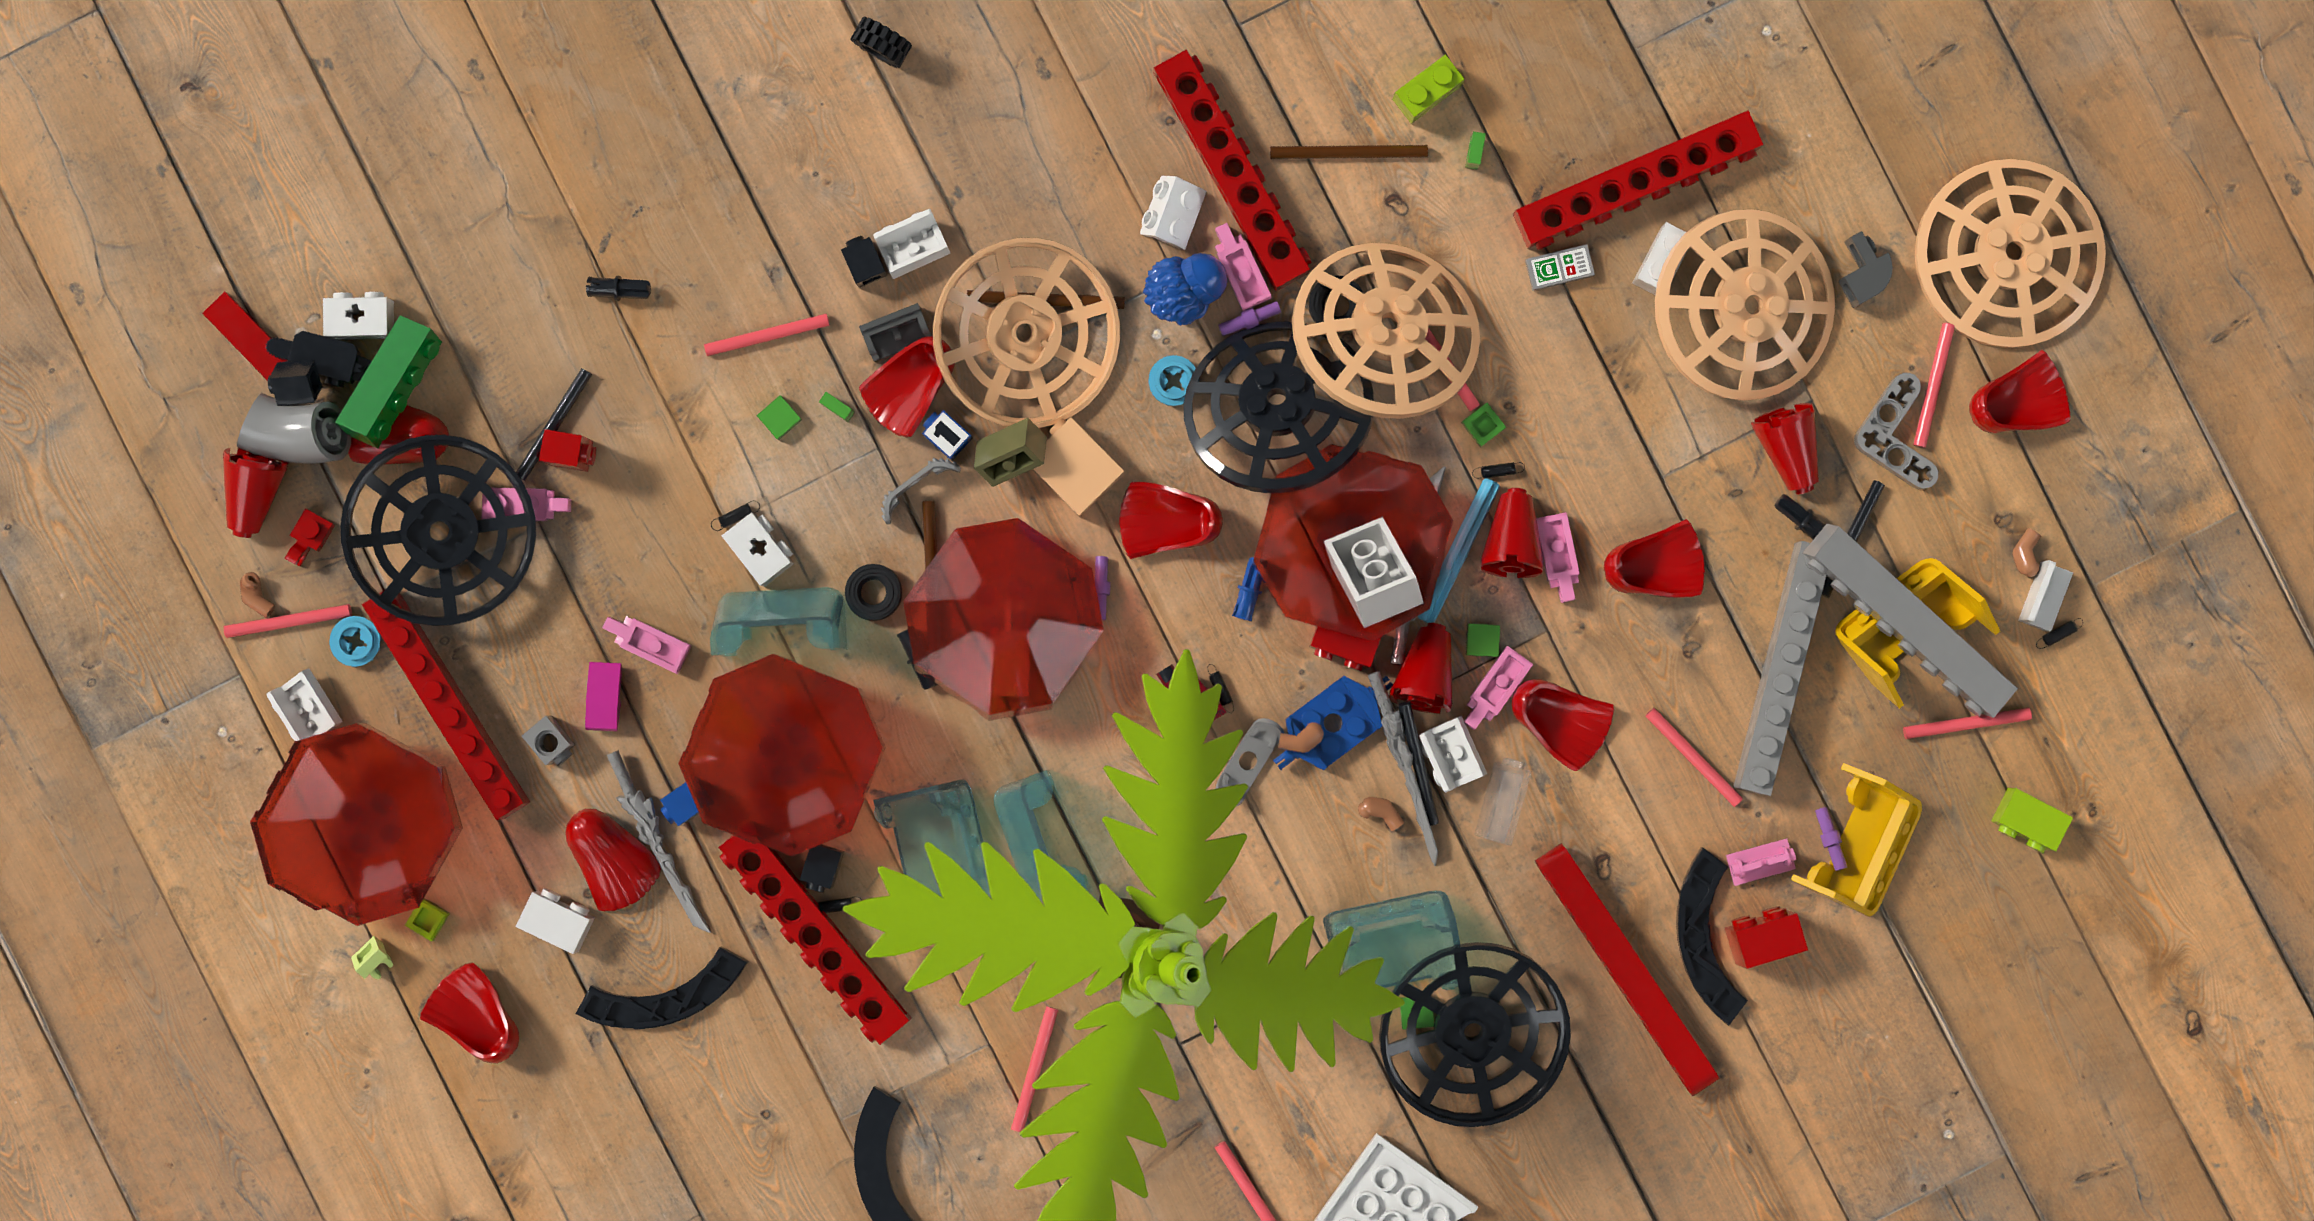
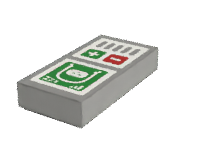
[1525,244,1595,291]

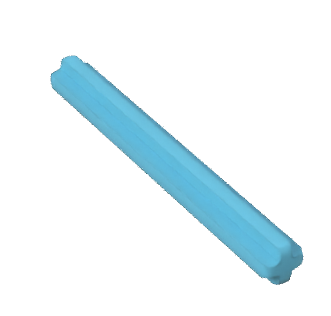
[1418,478,1500,623]

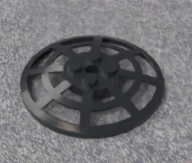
[1184,321,1374,494]
[340,435,536,626]
[1379,942,1571,1127]

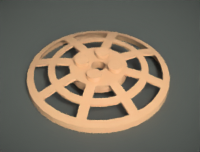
[1915,159,2106,348]
[1655,209,1835,400]
[933,238,1120,428]
[1292,243,1480,419]

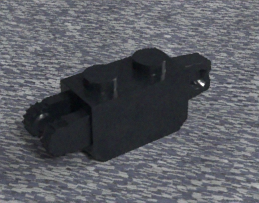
[265,331,372,388]

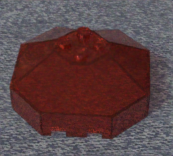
[1252,444,1453,642]
[903,518,1104,721]
[678,654,886,856]
[250,723,463,926]

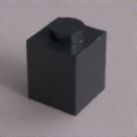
[841,236,888,288]
[268,359,323,406]
[800,842,845,893]

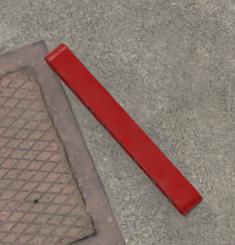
[1535,843,1720,1096]

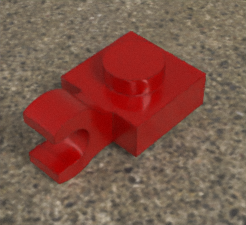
[284,508,335,566]

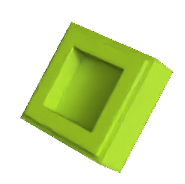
[404,898,450,942]

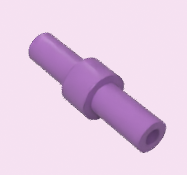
[1218,301,1281,336]
[1091,556,1110,621]
[1815,807,1847,871]

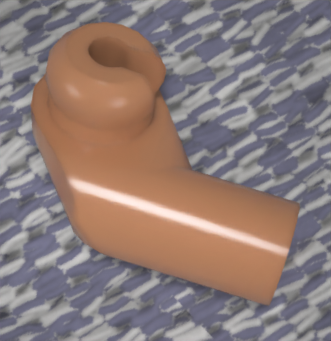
[2012,528,2041,577]
[240,572,275,618]
[1278,722,1324,753]
[1358,797,1405,831]

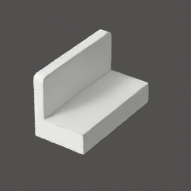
[2018,560,2073,632]

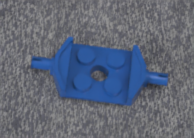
[1273,676,1393,770]

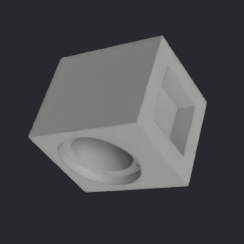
[522,716,576,766]

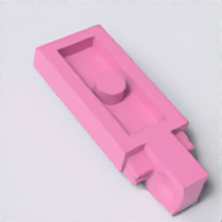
[1215,223,1272,311]
[482,488,571,521]
[1536,512,1580,603]
[602,616,692,674]
[1464,646,1533,730]

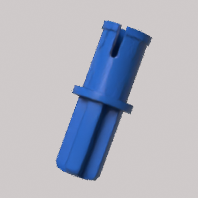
[1232,557,1266,621]

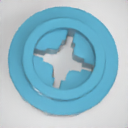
[1149,355,1199,406]
[329,616,381,667]

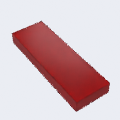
[202,291,287,381]

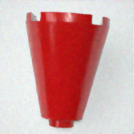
[1751,403,1819,494]
[223,448,289,538]
[1480,488,1544,578]
[1389,623,1453,714]

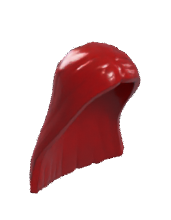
[859,336,955,438]
[1969,350,2071,433]
[348,405,449,465]
[1119,482,1223,559]
[1604,519,1705,598]
[1512,679,1614,771]
[565,808,662,912]
[420,963,519,1064]

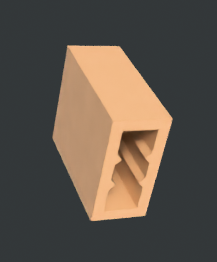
[1032,417,1125,517]

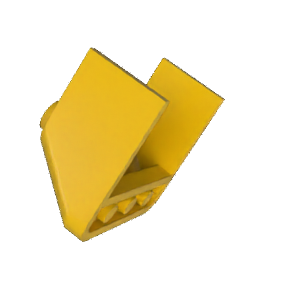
[1835,558,2001,709]
[1791,763,1922,917]

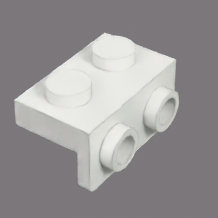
[1140,176,1206,250]
[873,209,951,279]
[266,668,343,747]
[1419,716,1487,793]

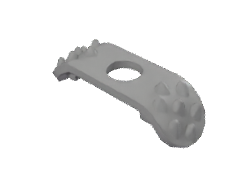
[881,458,961,524]
[1215,718,1284,806]

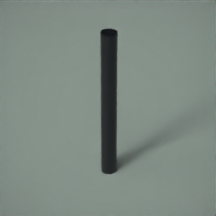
[516,368,592,481]
[1822,480,1885,598]
[1398,702,1439,826]

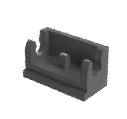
[859,303,931,362]

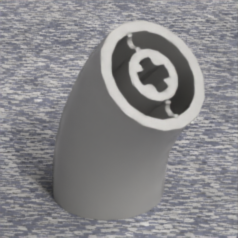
[237,393,351,464]

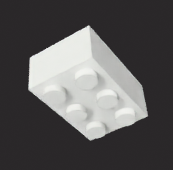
[1324,517,1423,628]

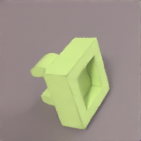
[351,936,393,980]

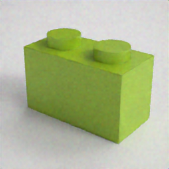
[1392,54,1465,124]
[1991,788,2073,854]

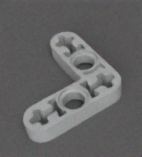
[1854,373,1938,489]

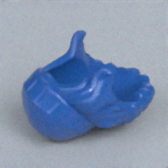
[1143,253,1228,326]

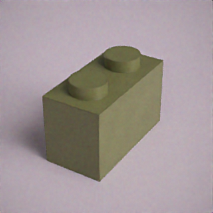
[974,418,1047,487]

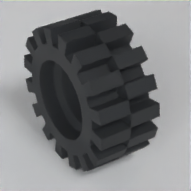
[850,16,912,68]

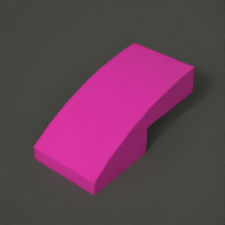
[585,662,623,731]

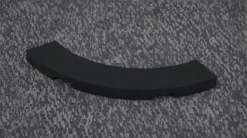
[1676,847,1748,1026]
[575,946,749,1029]
[854,1086,914,1221]

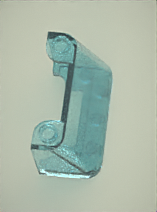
[710,587,847,657]
[993,769,1091,904]
[873,779,991,898]
[1323,890,1460,990]

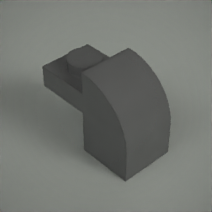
[1838,231,1893,308]

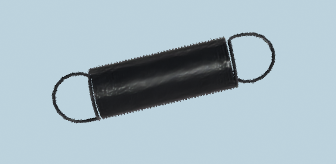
[1472,462,1525,479]
[711,500,760,531]
[2036,618,2083,649]
[1208,664,1234,713]
[818,897,862,913]

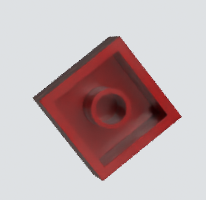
[1725,906,1808,969]

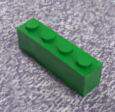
[335,315,442,449]

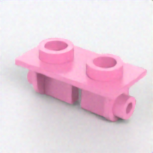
[1726,838,1796,886]

